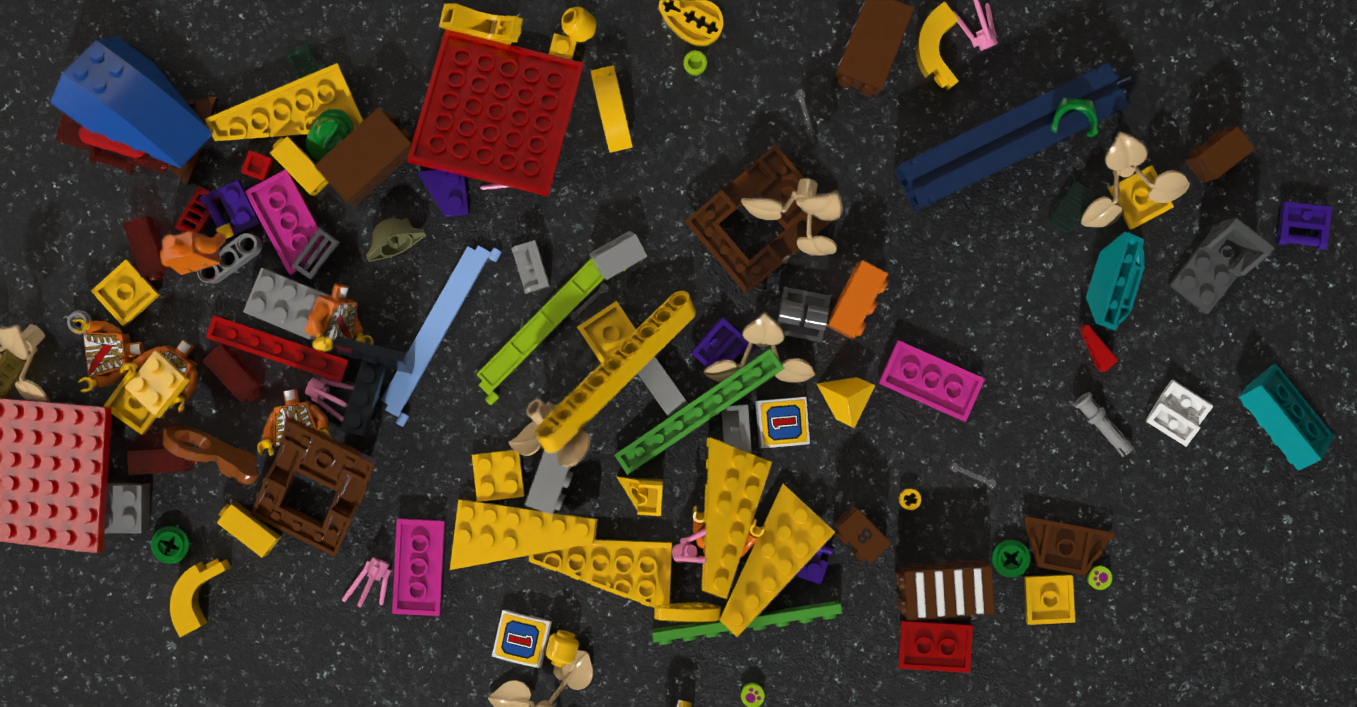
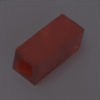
[122,216,171,281]
[202,344,264,403]
[127,448,195,475]

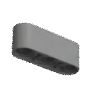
[197,233,263,284]
[638,356,688,417]

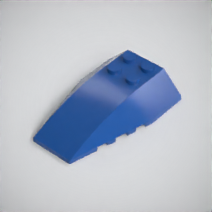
[51,36,213,169]

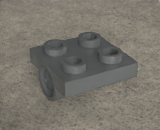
[777,287,831,343]

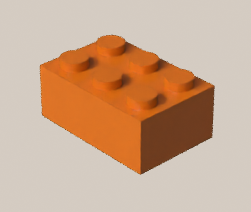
[826,260,889,338]

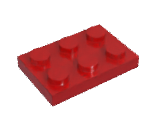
[898,620,973,673]

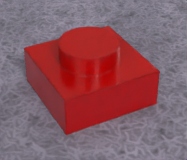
[241,151,273,181]

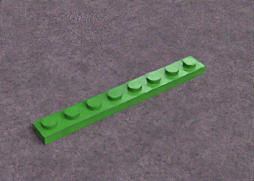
[615,349,785,475]
[652,600,842,645]

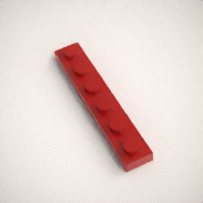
[206,315,350,383]

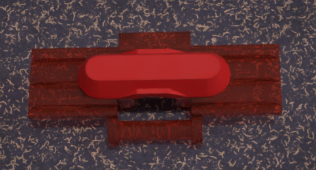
[55,113,169,174]

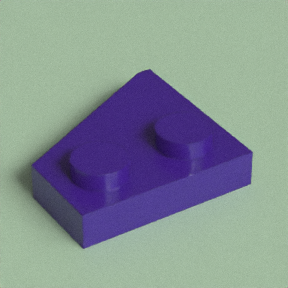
[418,170,470,217]
[690,317,756,367]

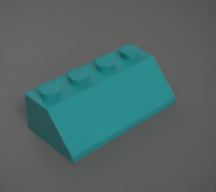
[1239,363,1335,471]

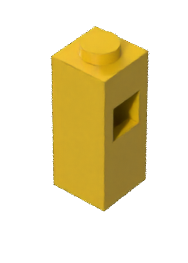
[270,137,329,196]
[217,502,282,558]

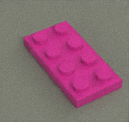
[244,169,333,276]
[878,340,985,422]
[392,518,446,616]

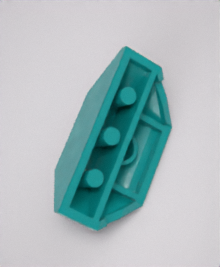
[1086,232,1145,330]

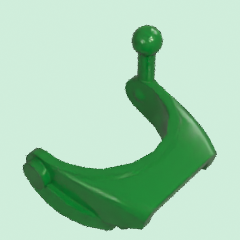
[1050,98,1098,137]

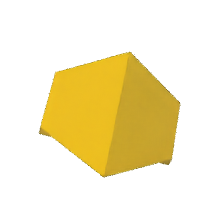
[817,377,875,428]
[616,476,663,516]

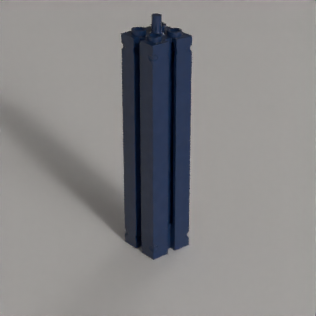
[894,63,1133,212]

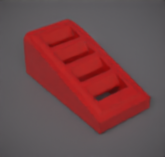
[175,186,220,235]
[1079,325,1118,373]

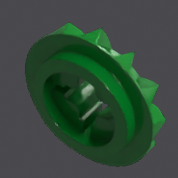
[151,526,190,564]
[992,540,1030,578]

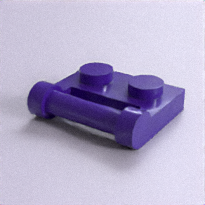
[199,179,261,235]
[1276,201,1332,250]

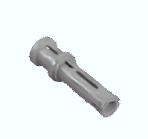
[1074,392,1134,457]

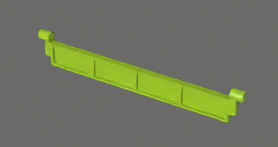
[476,258,626,406]

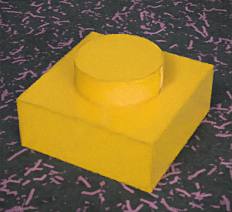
[549,33,577,60]

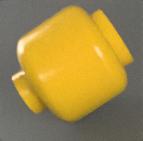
[561,6,597,42]
[545,630,579,667]

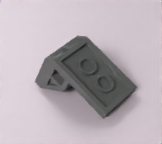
[1169,218,1274,314]

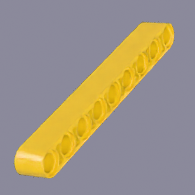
[535,291,696,453]

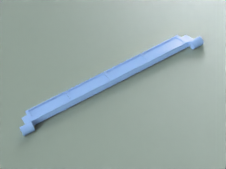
[381,245,502,426]

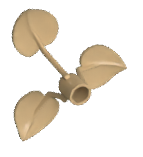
[1081,132,1190,227]
[741,179,841,256]
[703,313,816,383]
[0,324,50,402]
[509,371,592,468]
[488,650,593,707]

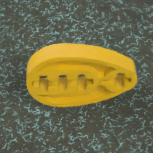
[659,0,723,47]
[654,602,721,622]

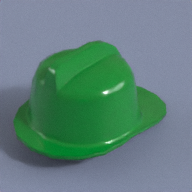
[306,109,353,161]

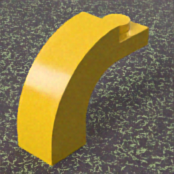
[915,1,959,91]
[439,4,523,45]
[591,65,632,153]
[170,558,231,637]

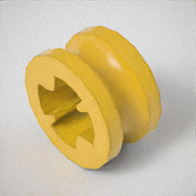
[899,489,921,510]

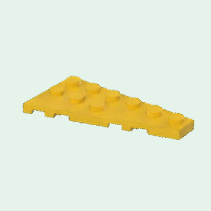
[205,63,364,141]
[702,438,772,599]
[720,484,835,637]
[450,499,598,570]
[529,539,672,608]

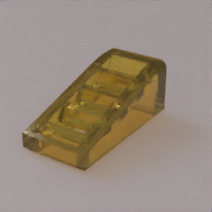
[0,349,34,398]

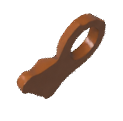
[163,426,259,484]

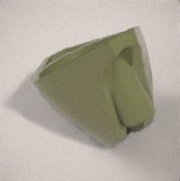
[366,218,426,262]

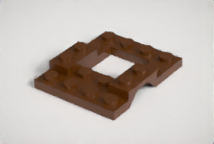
[685,144,833,294]
[251,417,378,557]

